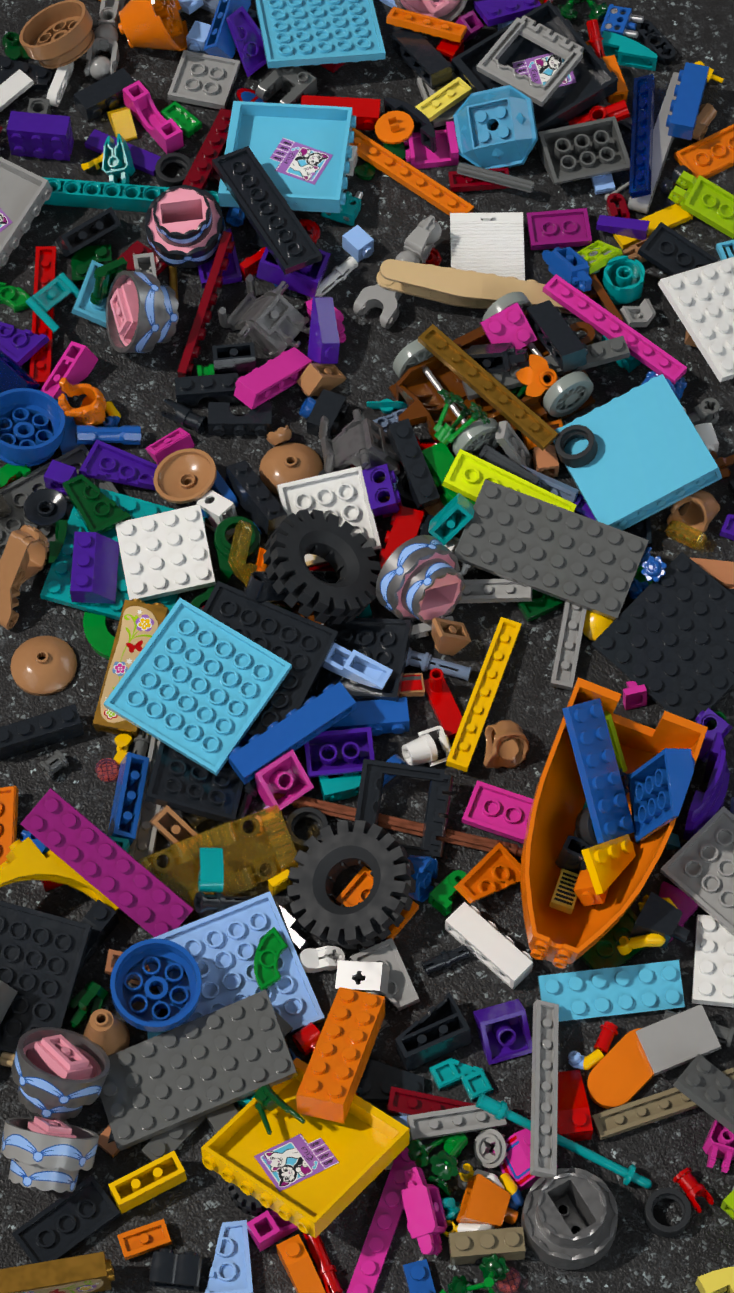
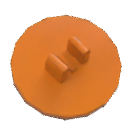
[375,111,414,144]

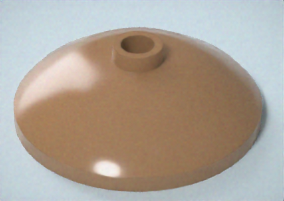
[259,442,323,497]
[153,448,217,504]
[10,636,77,696]

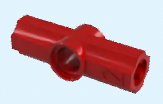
[568,100,630,125]

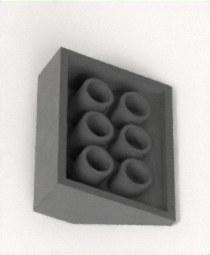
[536,116,632,185]

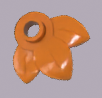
[515,354,558,397]

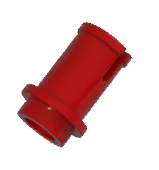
[593,1021,618,1054]

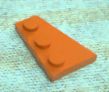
[454,842,521,904]

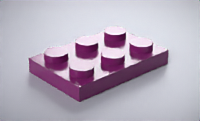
[526,208,592,250]

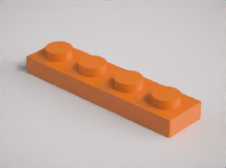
[386,7,467,43]

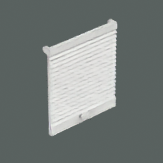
[450,212,525,281]

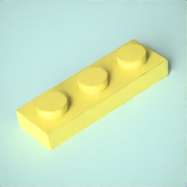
[415,77,472,122]

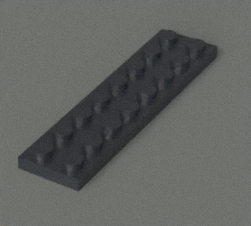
[212,146,322,275]

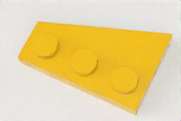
[581,834,636,895]

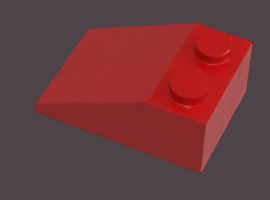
[557,1069,593,1142]

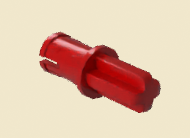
[586,19,606,58]

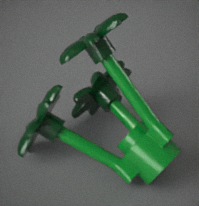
[433,389,490,445]

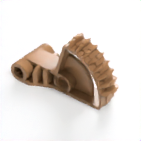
[0,525,49,630]

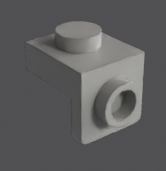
[619,299,656,327]

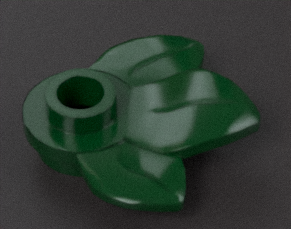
[2,32,31,60]

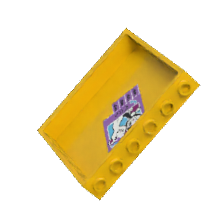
[201,1058,410,1238]

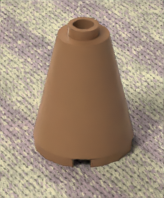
[83,1009,130,1056]

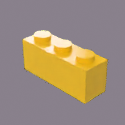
[108,1151,187,1214]

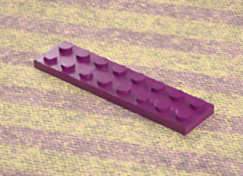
[20,788,194,937]

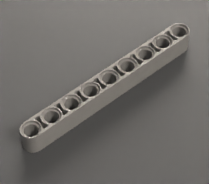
[628,72,680,214]

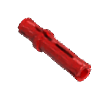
[302,1232,343,1293]

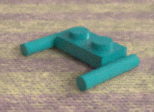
[25,272,80,333]

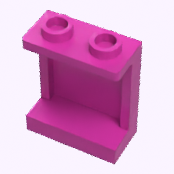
[404,121,459,169]

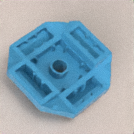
[453,85,538,169]

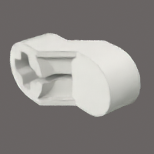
[298,946,345,973]

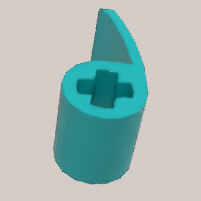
[198,848,224,892]

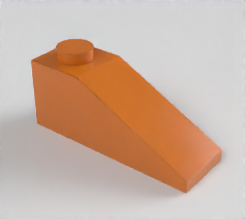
[276,1234,326,1293]

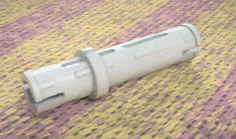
[306,256,358,300]

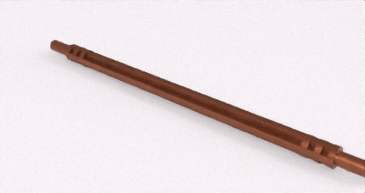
[273,793,523,858]

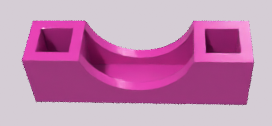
[122,80,184,154]
[247,1210,298,1252]

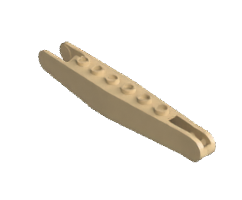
[376,259,573,314]

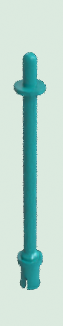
[475,1093,652,1189]

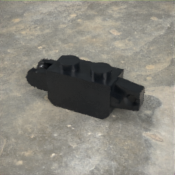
[462,342,528,373]

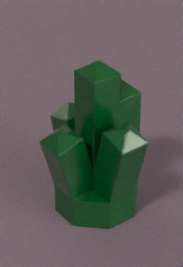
[69,981,109,1029]

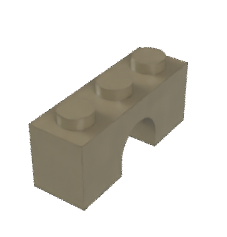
[448,1227,526,1265]

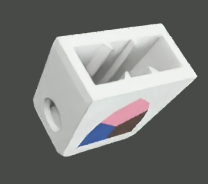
[192,490,240,540]

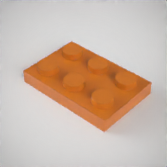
[336,866,419,940]

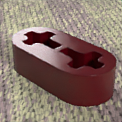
[606,193,630,218]

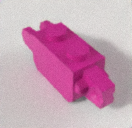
[401,1167,448,1255]

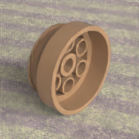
[19,0,95,69]

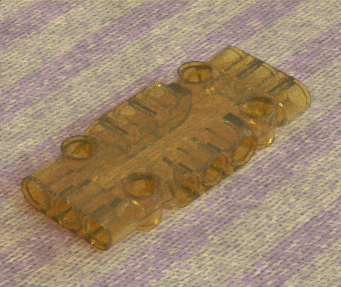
[137,804,299,910]

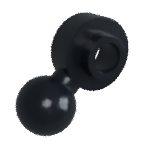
[660,165,692,195]

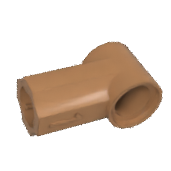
[692,103,717,141]

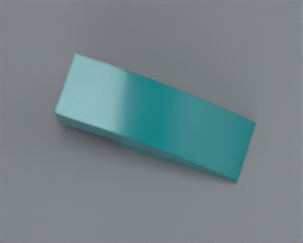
[602,31,658,71]

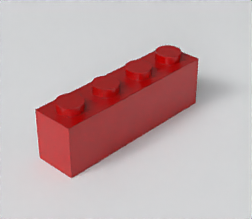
[301,95,381,131]
[378,506,425,575]

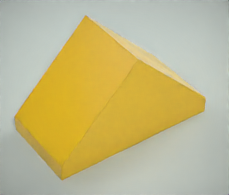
[107,107,137,141]

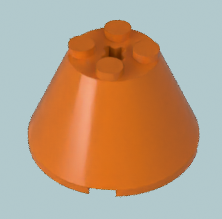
[118,0,188,51]

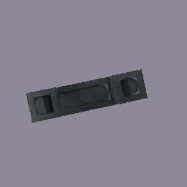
[384,97,437,153]

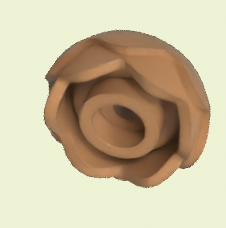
[266,425,292,446]

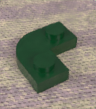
[71,244,112,285]

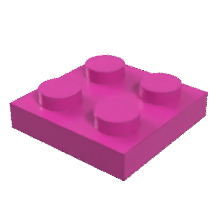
[480,302,537,349]

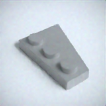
[350,938,420,1011]

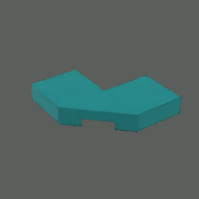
[429,1058,493,1102]

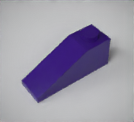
[307,297,340,364]

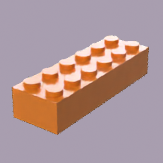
[296,987,385,1124]

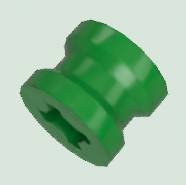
[197,364,215,376]

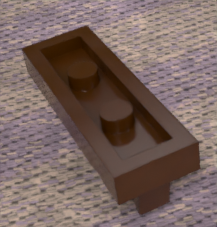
[581,273,624,322]

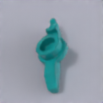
[366,399,408,414]

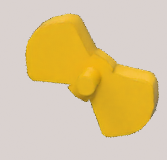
[81,153,103,171]
[114,733,133,765]

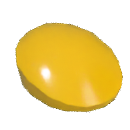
[583,610,614,641]

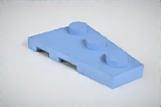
[205,1220,253,1293]

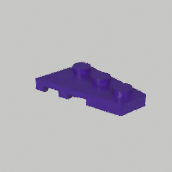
[226,6,267,77]

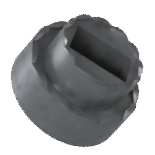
[521,1168,618,1270]

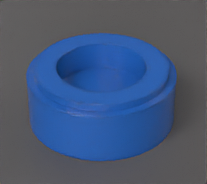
[299,397,316,419]

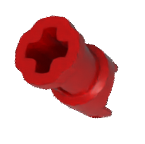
[673,1167,714,1213]

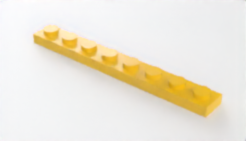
[446,617,522,772]

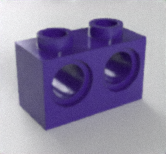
[362,464,402,517]
[695,708,732,762]

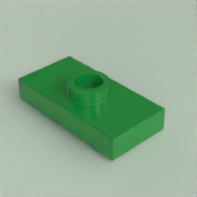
[161,101,202,138]

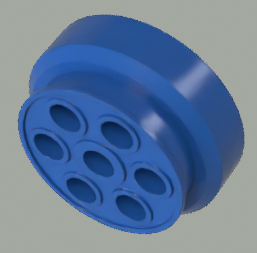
[0,388,65,467]
[110,939,202,1032]

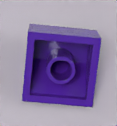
[473,999,532,1065]

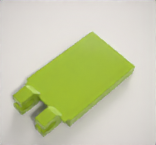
[668,171,734,239]

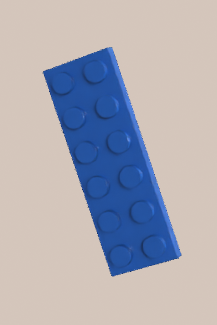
[562,698,635,843]

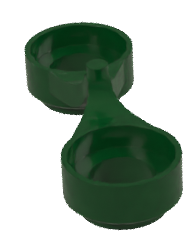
[190,516,260,609]

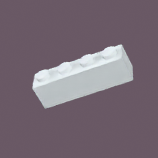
[445,902,533,990]

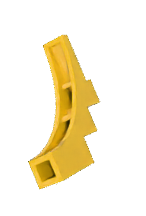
[0,837,119,911]

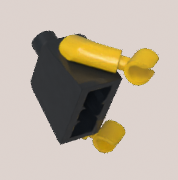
[617,892,690,955]

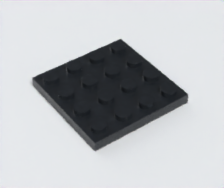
[311,618,413,702]
[145,741,244,825]

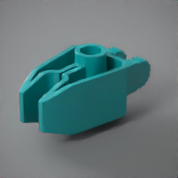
[102,134,135,184]

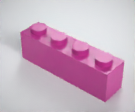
[234,347,312,409]

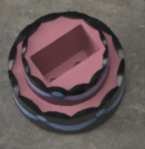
[145,185,226,268]

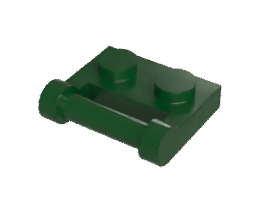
[90,257,128,305]

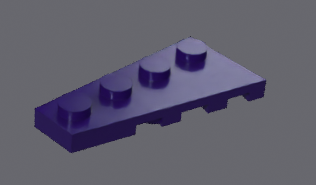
[78,439,158,490]

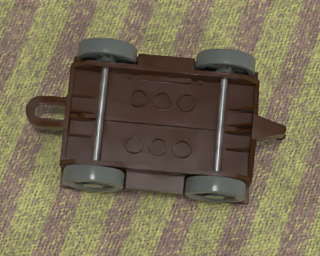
[389,292,595,458]

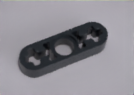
[635,19,675,65]

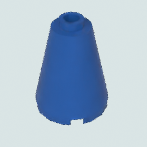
[408,855,438,902]

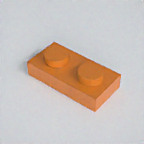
[117,1219,172,1261]

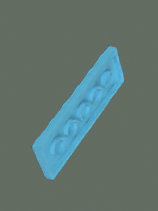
[538,960,685,1022]

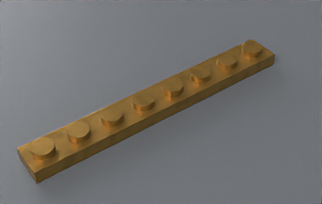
[418,324,558,451]

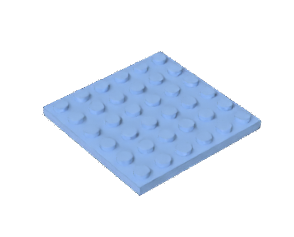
[148,891,325,1035]

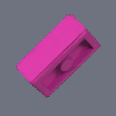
[145,427,194,465]

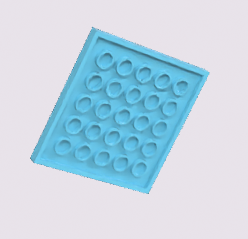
[255,0,386,68]
[104,598,292,776]

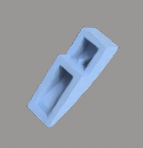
[323,643,393,690]

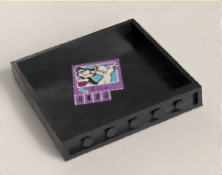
[451,0,618,135]

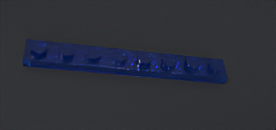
[629,74,655,199]

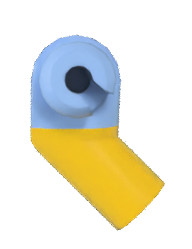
[568,1049,604,1070]

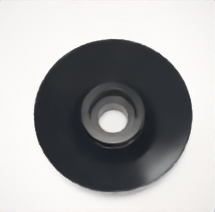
[24,488,67,526]

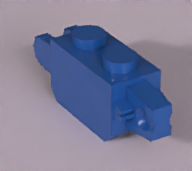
[542,247,592,292]

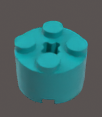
[602,256,645,305]

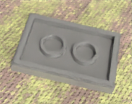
[636,1004,721,1076]

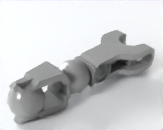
[84,0,125,80]
[353,215,442,329]

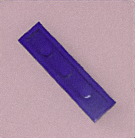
[85,129,161,176]

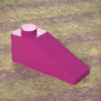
[40,341,99,400]

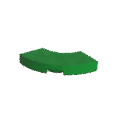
[0,282,30,313]
[83,612,115,660]
[254,927,288,991]

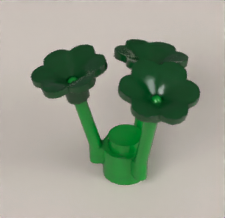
[407,1133,468,1198]

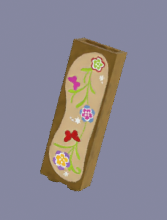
[93,599,169,738]
[0,1252,115,1293]

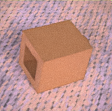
[532,444,559,478]

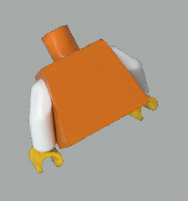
[443,1163,518,1238]

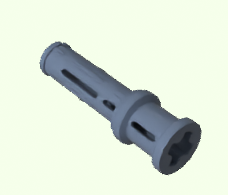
[405,647,472,681]

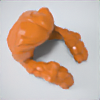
[58,377,107,426]

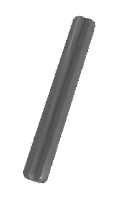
[457,162,535,193]

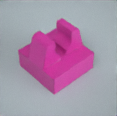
[623,681,647,710]

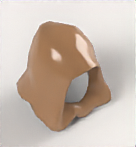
[667,490,720,537]
[483,720,529,768]

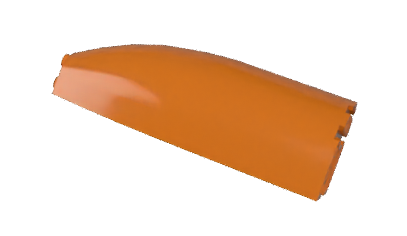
[520,677,708,969]

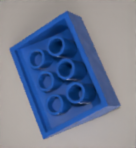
[627,748,695,843]

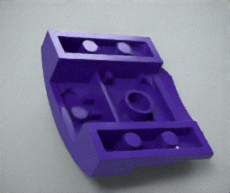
[683,732,730,841]

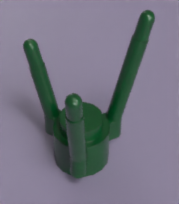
[255,1085,305,1135]

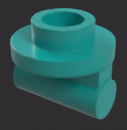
[441,1198,461,1221]

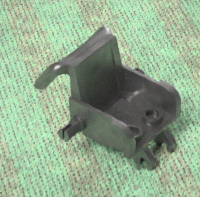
[218,274,310,358]
[319,409,400,482]

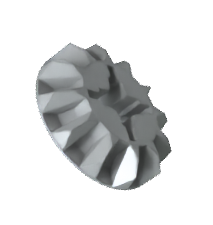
[474,1129,509,1168]

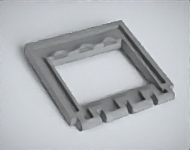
[476,15,584,107]

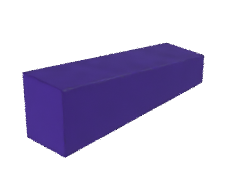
[596,215,650,240]

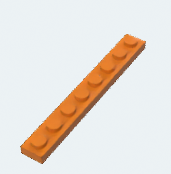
[350,128,474,216]

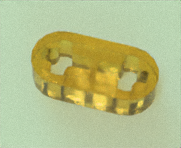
[665,520,707,550]

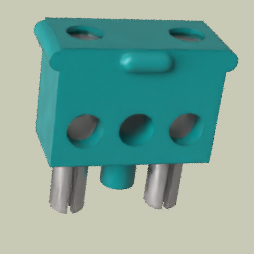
[321,189,363,226]

